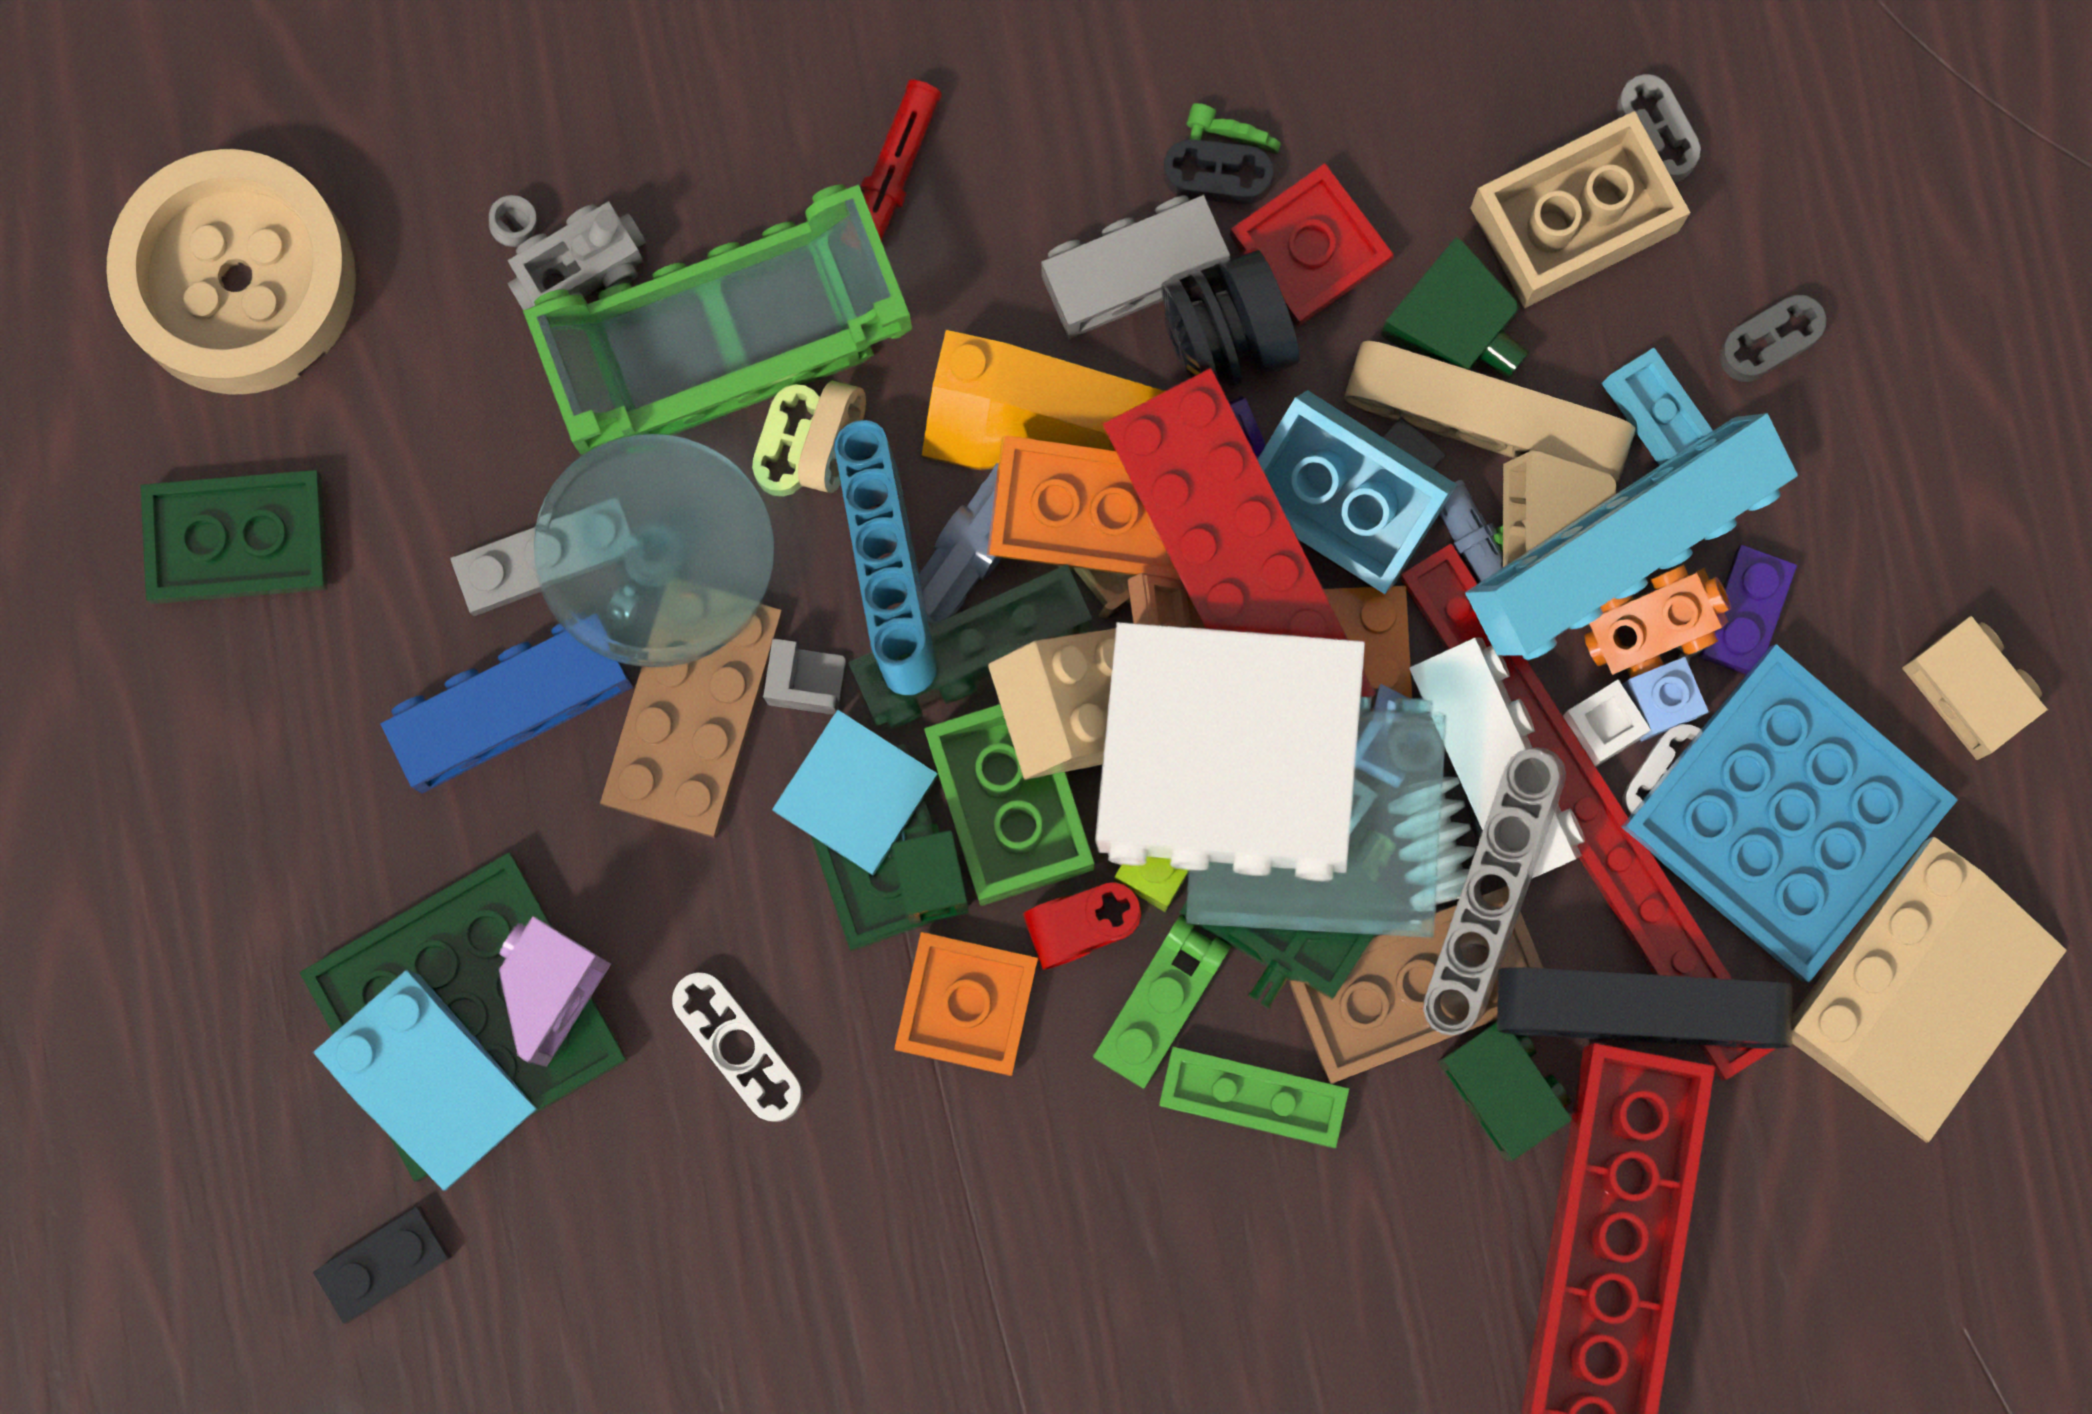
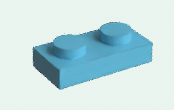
[1601,348,1713,466]

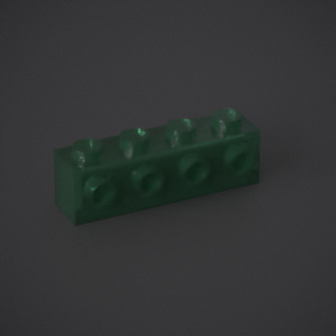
[848,564,1092,729]

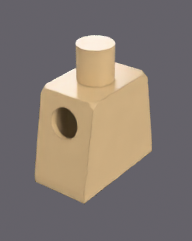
[1503,450,1616,567]

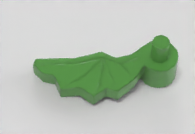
[1187,103,1281,153]

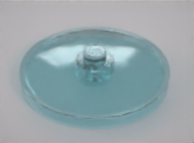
[534,434,774,667]

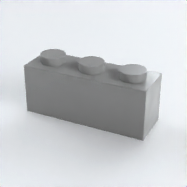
[1041,195,1231,339]

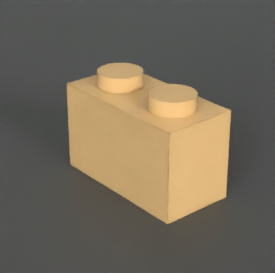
[1902,616,2048,760]

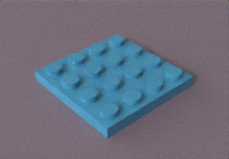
[1621,644,1958,982]

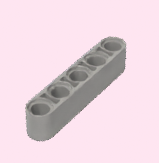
[1423,747,1566,1035]

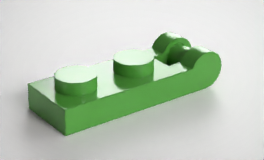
[1093,915,1231,1089]

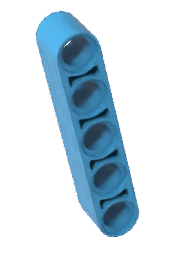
[835,420,937,695]

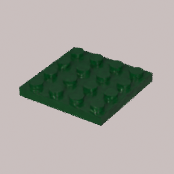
[299,852,628,1182]

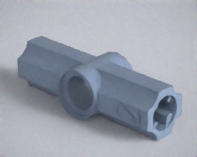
[919,463,1002,630]

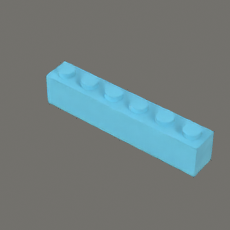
[1465,413,1798,660]

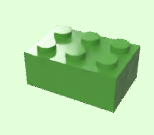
[924,704,1094,906]

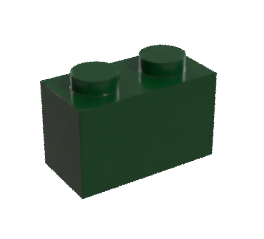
[891,824,969,926]
[1437,1021,1572,1162]

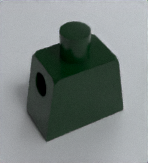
[1381,237,1530,380]

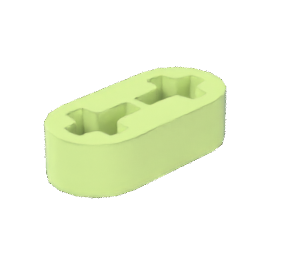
[752,384,820,497]

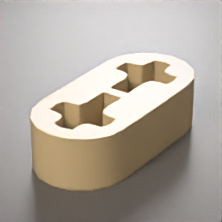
[798,381,866,493]

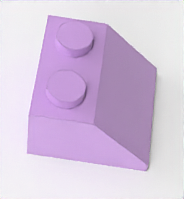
[499,917,611,1067]

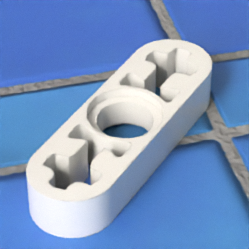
[672,973,803,1122]

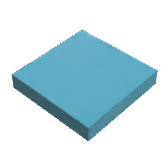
[772,710,938,876]

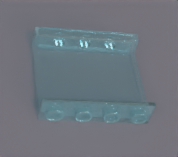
[1186,696,1446,937]

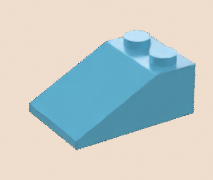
[313,970,537,1191]

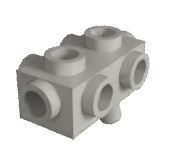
[507,201,646,310]

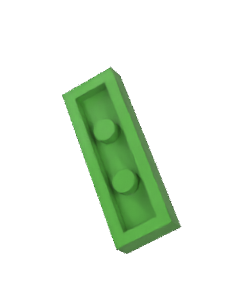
[1159,1047,1349,1148]

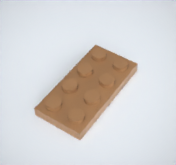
[600,578,784,838]
[1288,886,1543,1084]

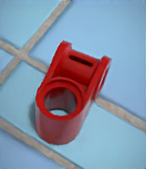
[1022,882,1142,970]

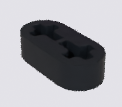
[1163,139,1273,205]

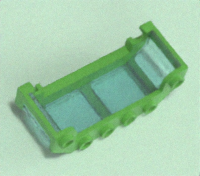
[523,184,912,454]

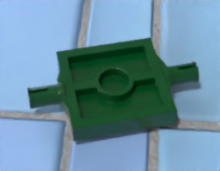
[1230,823,1398,1009]

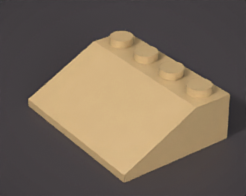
[1792,837,2066,1142]

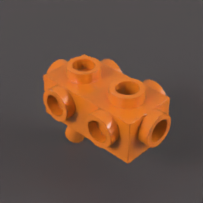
[1584,565,1731,678]

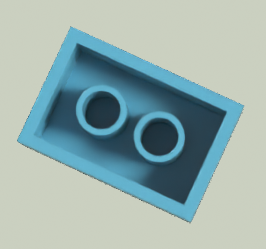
[1258,390,1457,594]

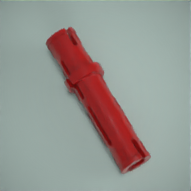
[845,79,942,253]

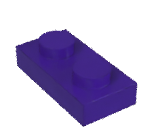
[1699,545,1797,675]

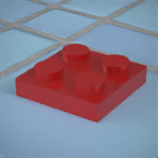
[1230,163,1394,327]

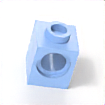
[1622,657,1708,742]

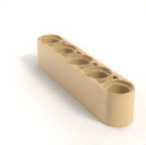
[1344,341,1636,486]

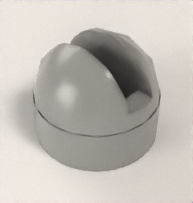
[489,195,536,247]

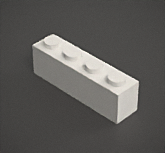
[1409,638,1585,887]

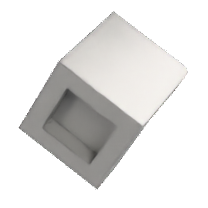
[763,639,846,715]

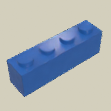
[380,615,634,794]

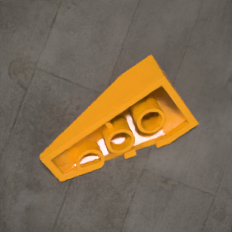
[922,330,1165,470]

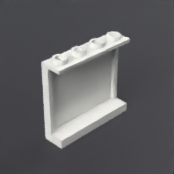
[1096,623,1365,881]

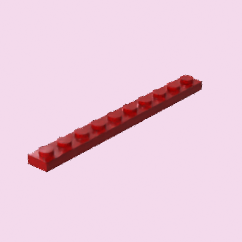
[1399,544,1775,1081]

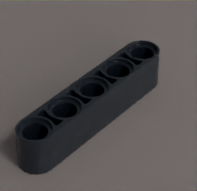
[1497,967,1792,1049]

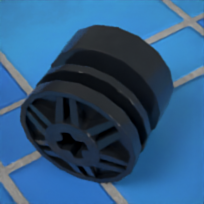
[1161,247,1300,389]

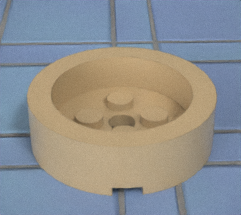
[107,149,356,394]

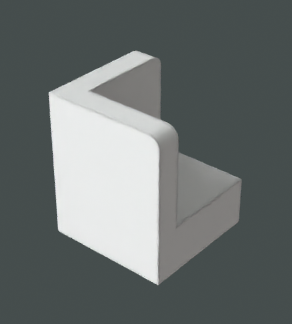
[1563,680,1651,767]

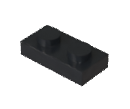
[313,1207,451,1324]

